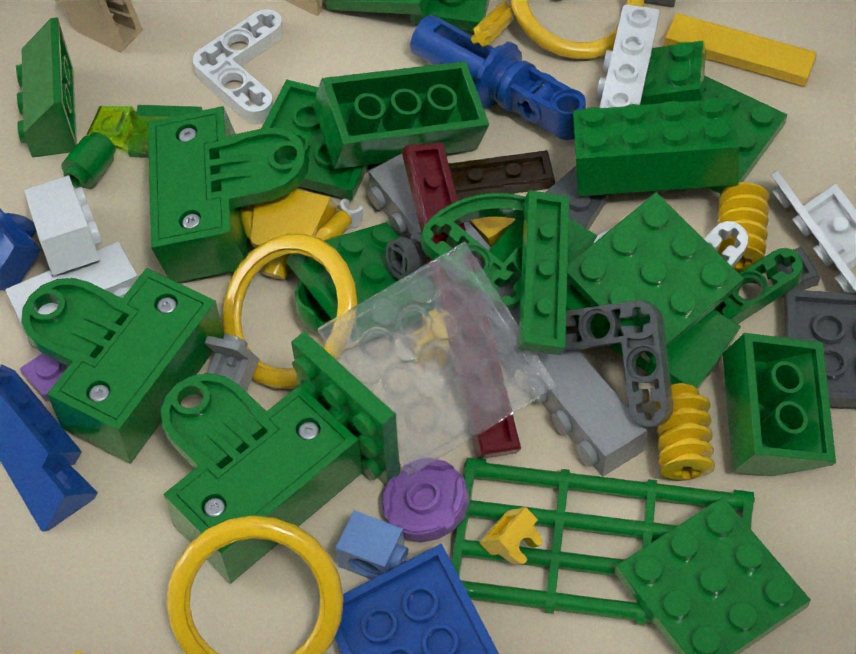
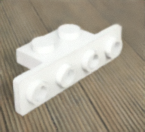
[597,4,660,108]
[771,170,856,294]

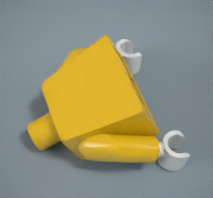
[240,189,363,280]

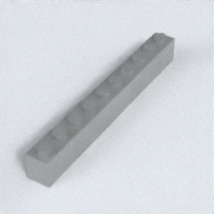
[367,154,647,477]

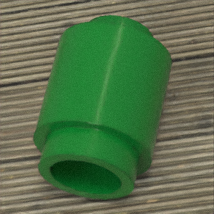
[61,132,116,189]

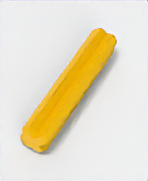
[471,1,514,48]

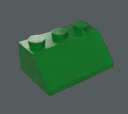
[16,17,77,158]
[723,333,836,476]

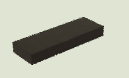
[449,150,555,201]

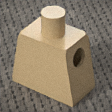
[55,0,143,53]

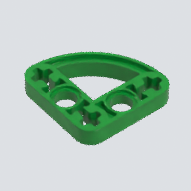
[420,193,576,313]

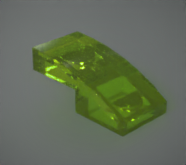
[87,106,169,154]

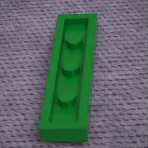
[518,190,570,355]

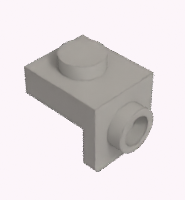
[204,334,260,392]

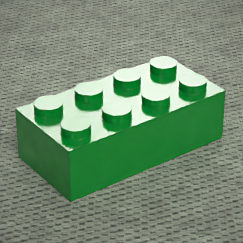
[313,61,489,169]
[573,98,739,196]

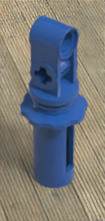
[410,15,586,140]

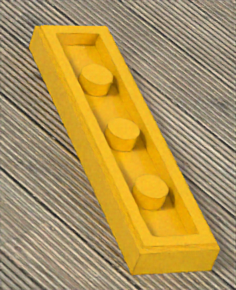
[664,13,817,87]

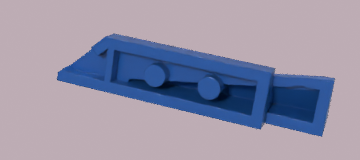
[0,364,98,532]

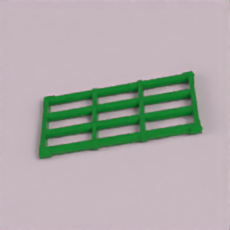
[452,457,755,626]

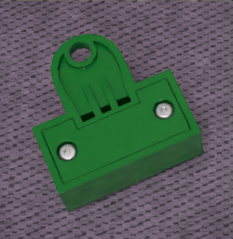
[148,106,309,282]
[21,268,224,464]
[161,373,363,584]

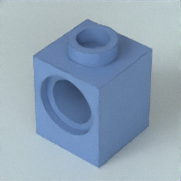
[335,510,409,580]

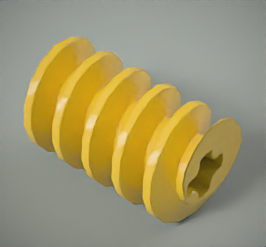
[717,182,770,273]
[656,383,715,481]

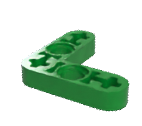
[715,248,804,324]

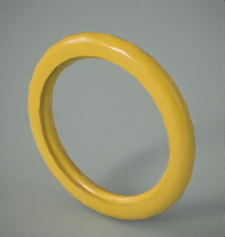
[511,0,644,59]
[222,234,358,389]
[167,516,344,654]

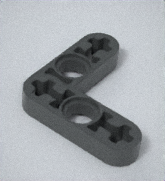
[564,301,673,427]

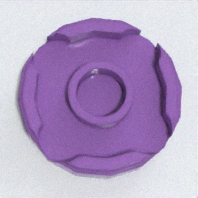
[382,458,470,542]

